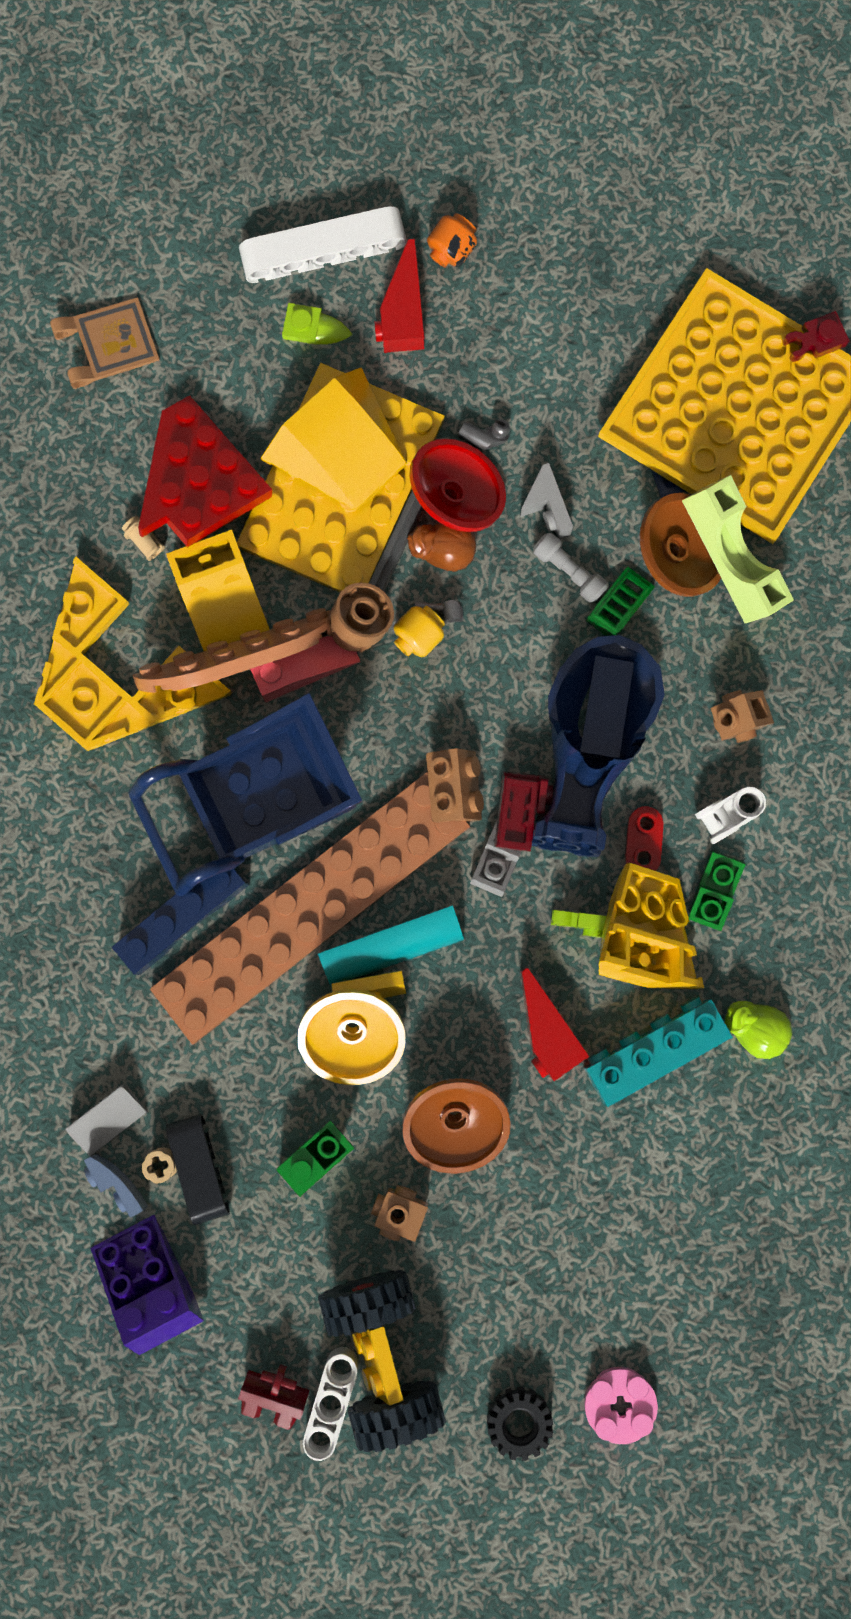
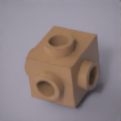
[710,690,774,743]
[371,1185,428,1242]

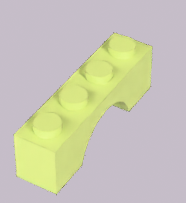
[682,475,794,623]

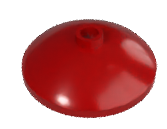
[409,439,506,532]

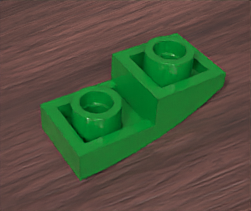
[688,850,746,931]

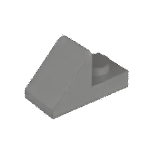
[520,463,573,539]

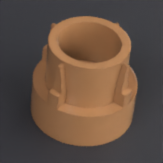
[329,583,394,653]

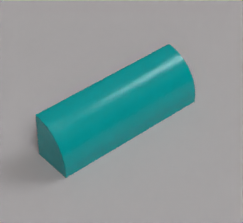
[318,905,464,987]

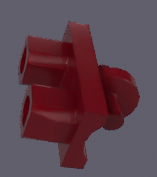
[238,1364,310,1430]

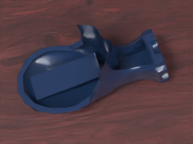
[532,635,665,857]

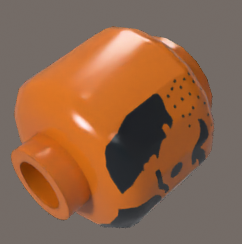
[427,213,477,268]

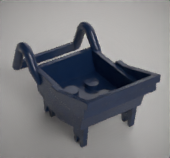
[128,693,362,896]

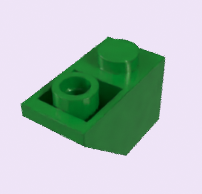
[276,1120,355,1197]

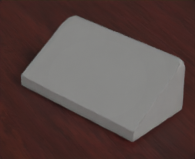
[65,1084,147,1156]

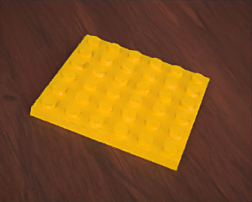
[598,268,851,544]

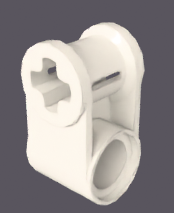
[695,787,766,844]

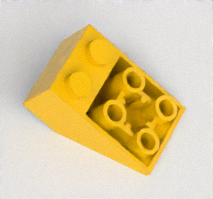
[166,530,270,651]

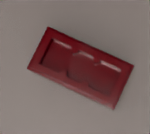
[494,776,539,852]

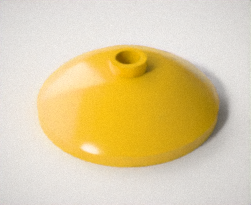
[298,989,405,1085]

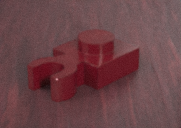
[782,311,850,362]

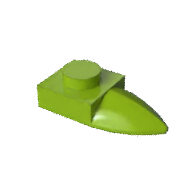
[282,303,352,345]

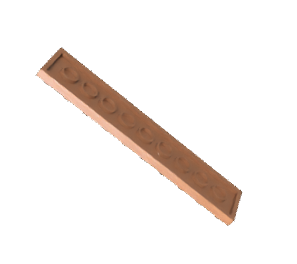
[150,772,470,1045]

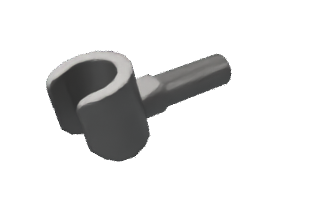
[415,600,463,623]

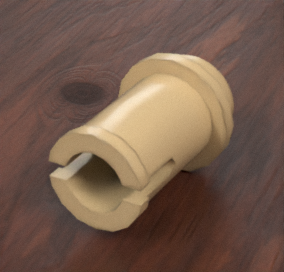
[122,516,165,561]

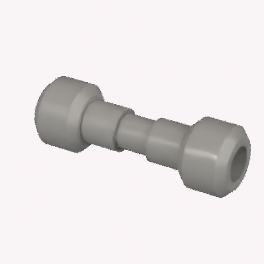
[533,533,609,603]

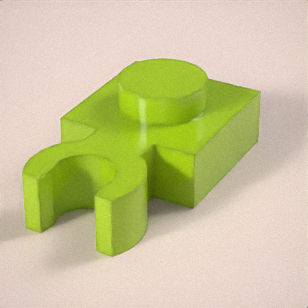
[551,910,606,938]

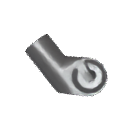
[458,419,510,450]

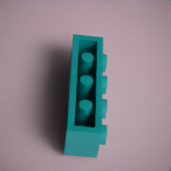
[583,996,733,1107]

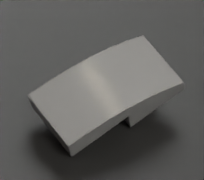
[470,818,522,897]

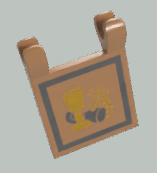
[50,297,160,389]

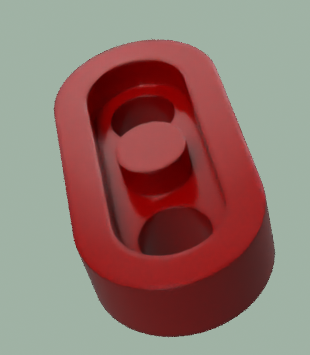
[625,806,664,871]

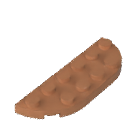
[132,608,332,693]

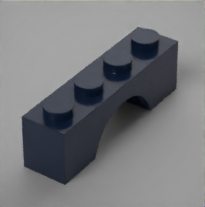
[112,868,249,975]

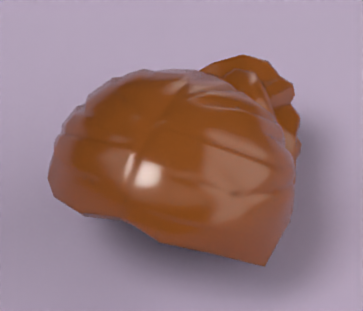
[407,523,477,572]

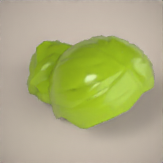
[725,1001,792,1059]

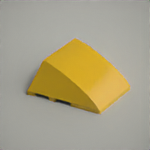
[261,367,407,511]
[599,863,704,989]

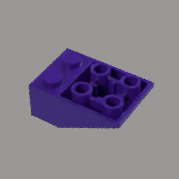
[90,1215,204,1355]

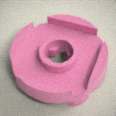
[584,1367,658,1444]

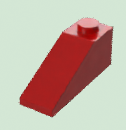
[374,239,424,353]
[520,967,589,1081]

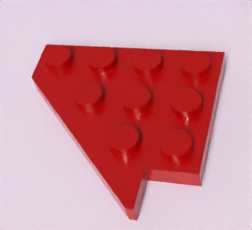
[138,395,272,548]

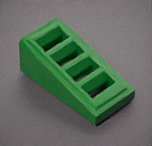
[586,566,655,636]

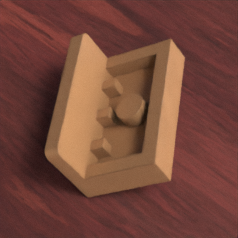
[426,748,484,823]

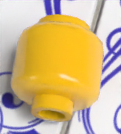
[393,605,445,657]

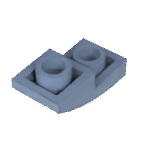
[84,1154,148,1218]

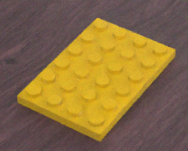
[237,363,445,593]

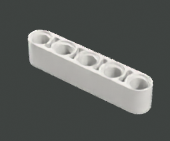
[239,206,407,283]

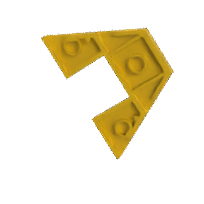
[34,557,232,751]

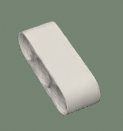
[303,1347,359,1461]

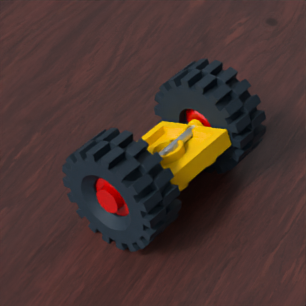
[318,1270,446,1452]

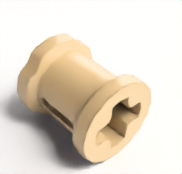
[142,1147,177,1184]

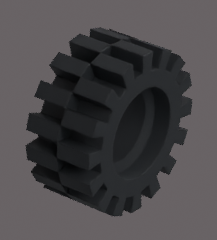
[487,1387,553,1461]

